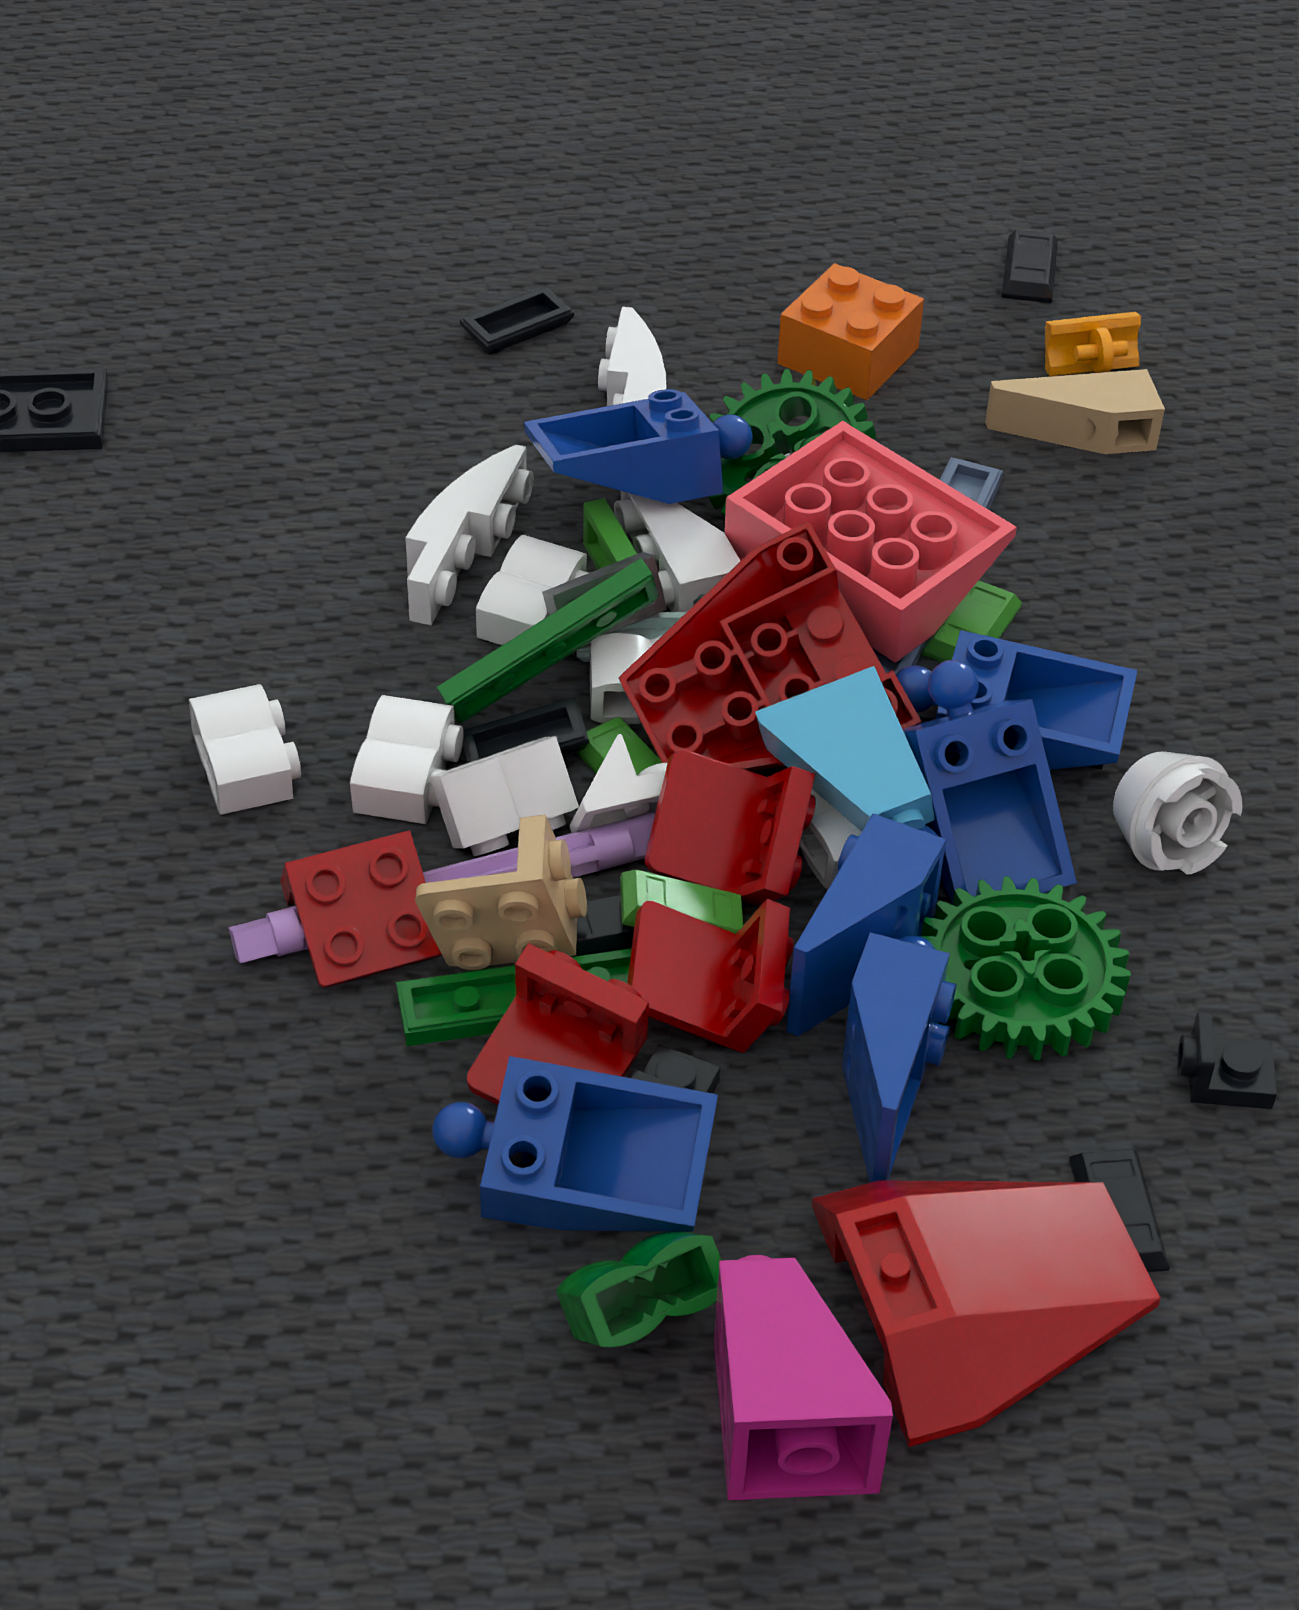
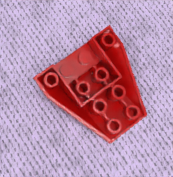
[618,521,922,772]
[812,1180,1160,1447]

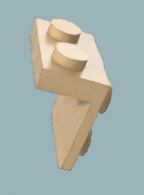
[415,814,587,970]

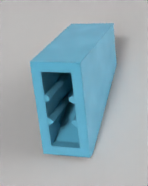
[755,666,935,832]

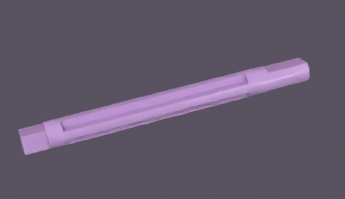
[228,811,656,963]

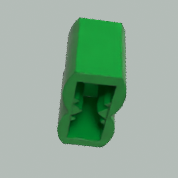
[556,1231,722,1347]

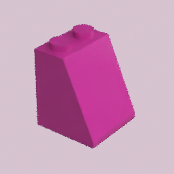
[714,1255,893,1500]

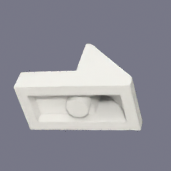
[569,734,667,833]

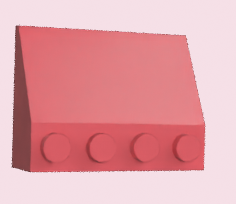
[724,421,1017,663]

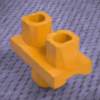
[1045,312,1141,376]

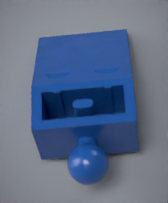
[524,389,753,504]
[896,630,1138,770]
[902,660,1077,905]
[786,813,946,1036]
[842,932,957,1183]
[432,1056,718,1232]

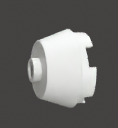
[1113,752,1242,875]

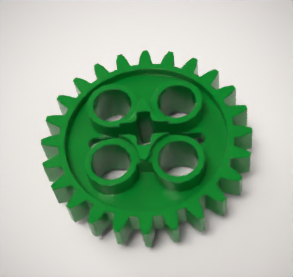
[708,369,877,520]
[921,876,1131,1060]

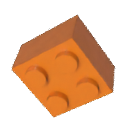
[777,263,924,400]

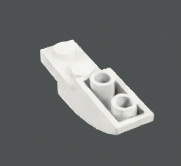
[598,307,666,406]
[405,445,534,625]

